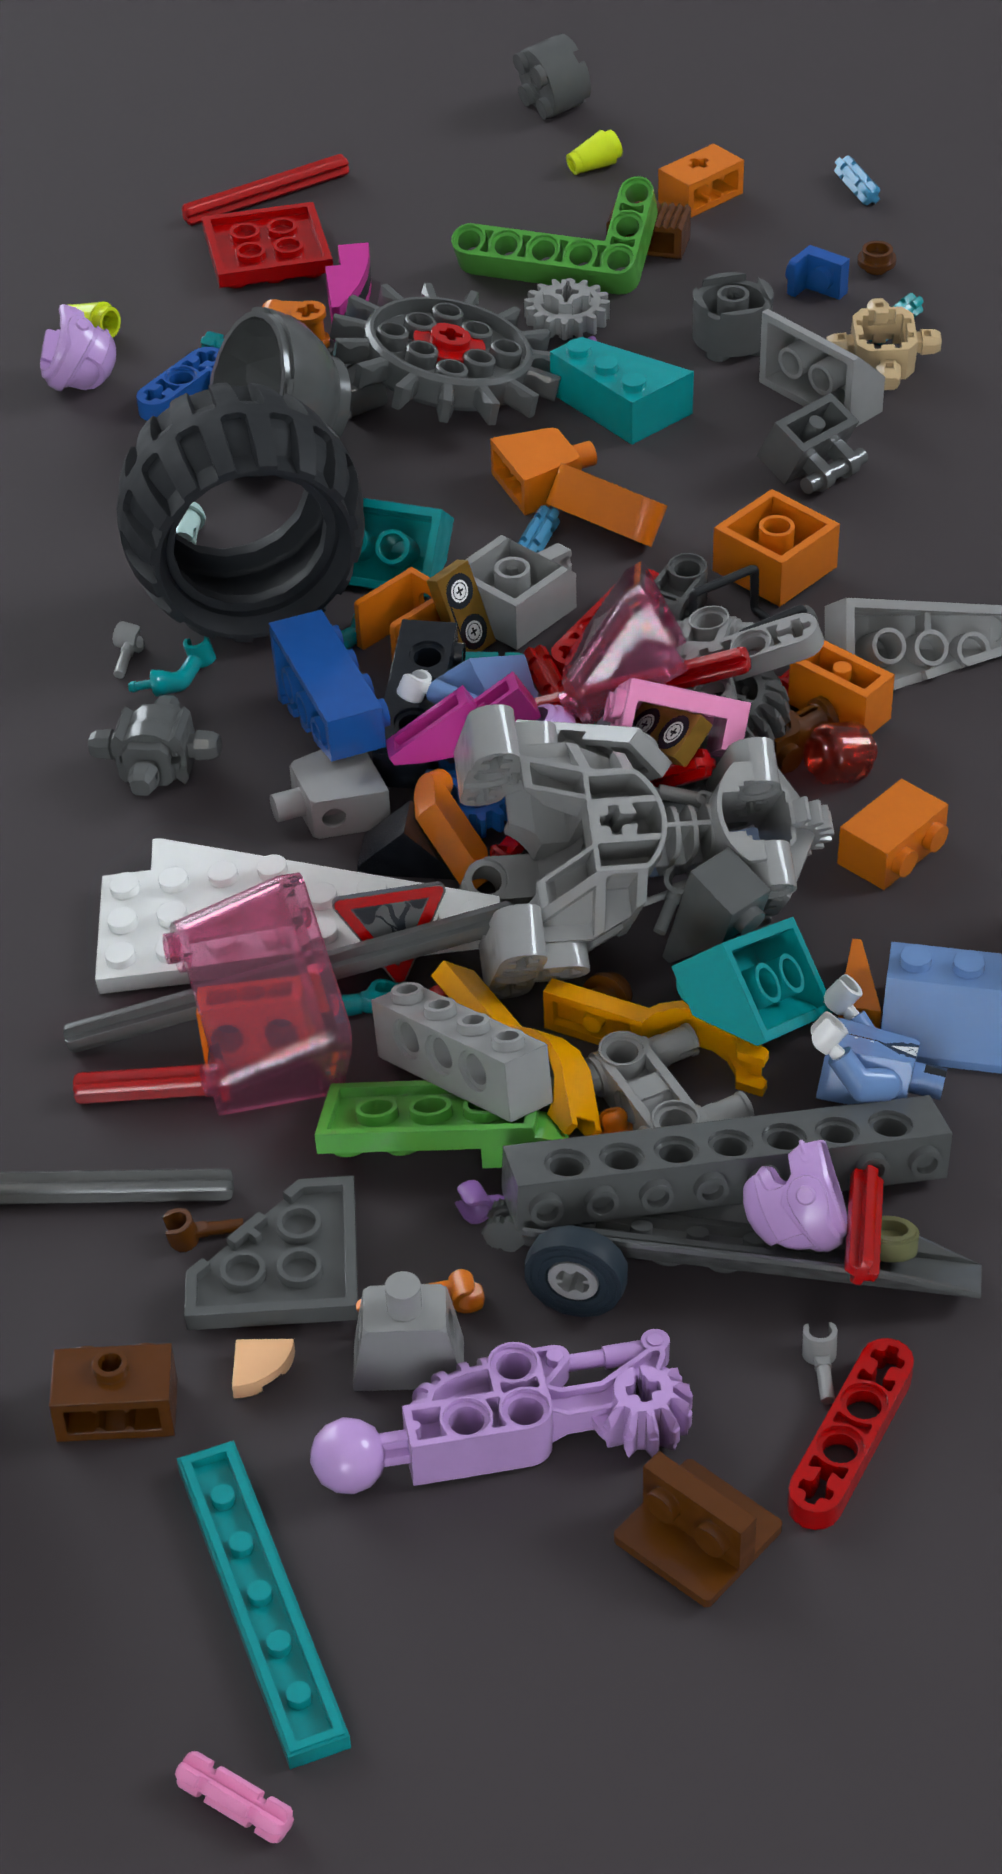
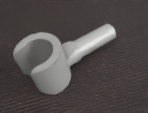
[112,621,145,679]
[802,1322,838,1405]

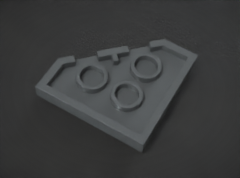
[184,1176,359,1330]

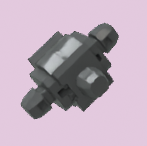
[88,695,222,796]

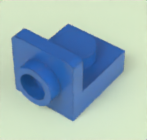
[785,245,850,300]

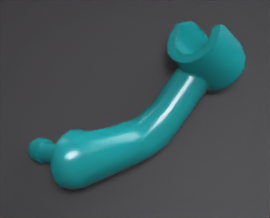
[128,636,216,697]

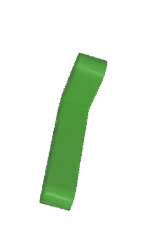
[451,176,658,295]

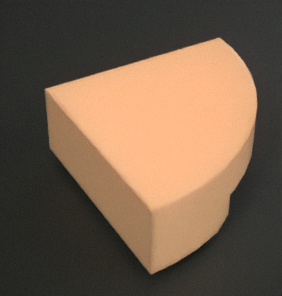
[232,1339,295,1399]

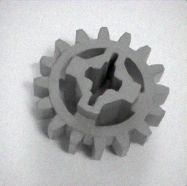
[524,278,610,340]

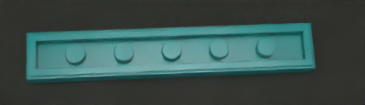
[177,1440,351,1770]

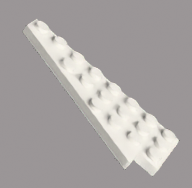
[95,838,500,994]

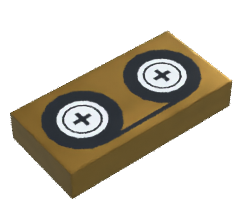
[427,559,496,652]
[632,702,713,767]

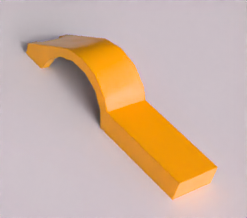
[431,960,602,1136]
[543,978,769,1097]

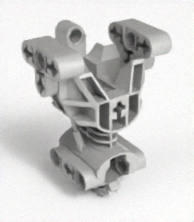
[454,704,834,999]

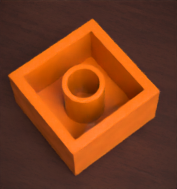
[712,489,840,607]

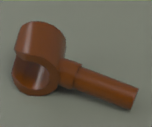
[163,1208,244,1252]

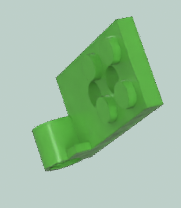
[314,1080,569,1168]

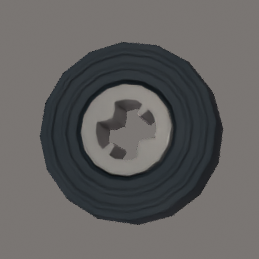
[525,1225,628,1317]

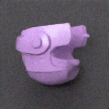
[40,304,116,391]
[743,1140,847,1253]

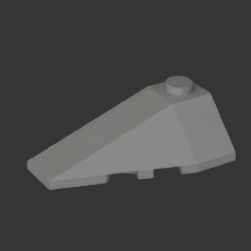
[825,598,1002,690]

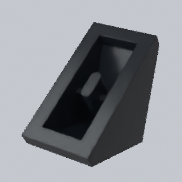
[357,800,455,880]

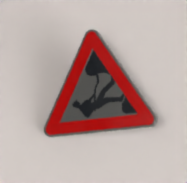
[332,881,446,984]

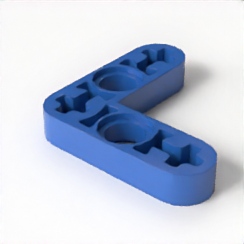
[136,347,219,421]

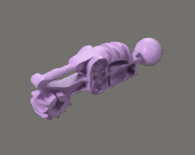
[310,1329,693,1494]

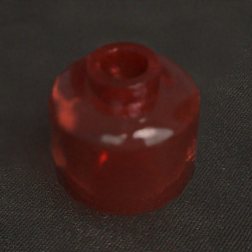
[803,721,878,785]

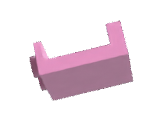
[603,678,751,758]

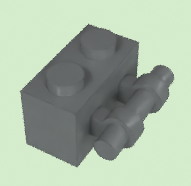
[756,393,868,494]

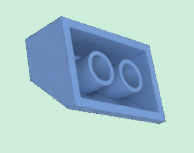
[881,942,1002,1074]

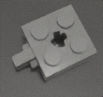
[465,535,577,650]

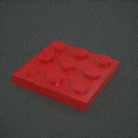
[202,202,333,288]

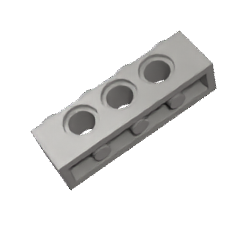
[371,982,553,1122]

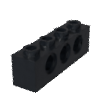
[372,619,466,789]

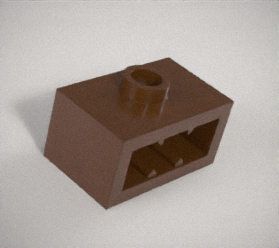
[49,1343,178,1442]

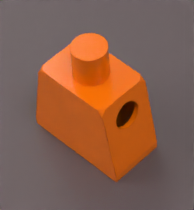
[490,427,597,516]

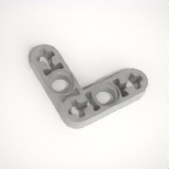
[685,613,824,749]

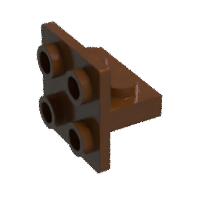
[614,1451,782,1608]

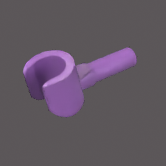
[455,1180,505,1224]

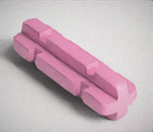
[175,1751,294,1843]

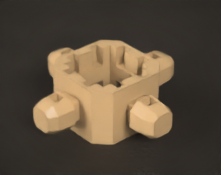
[826,298,942,390]

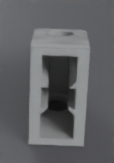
[270,750,390,839]
[353,1271,464,1391]

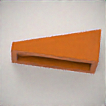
[838,938,882,1029]

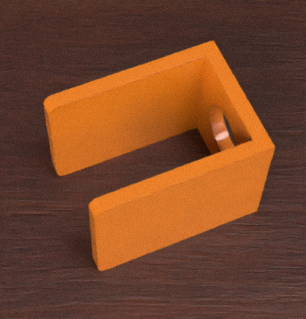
[354,567,441,662]

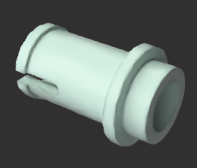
[176,502,206,545]

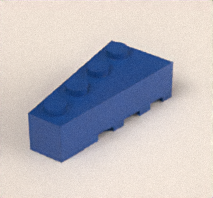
[269,609,391,762]

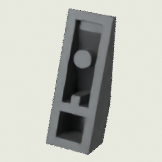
[663,847,771,963]

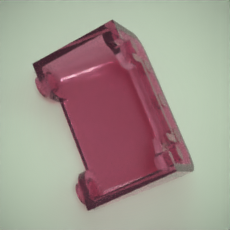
[558,561,688,724]
[162,872,352,1116]

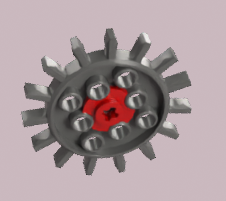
[330,282,561,425]

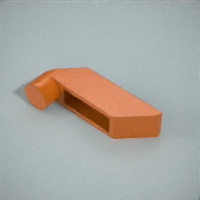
[414,769,488,889]

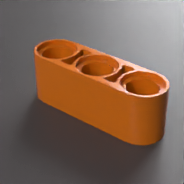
[545,463,668,547]

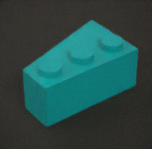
[550,337,694,445]

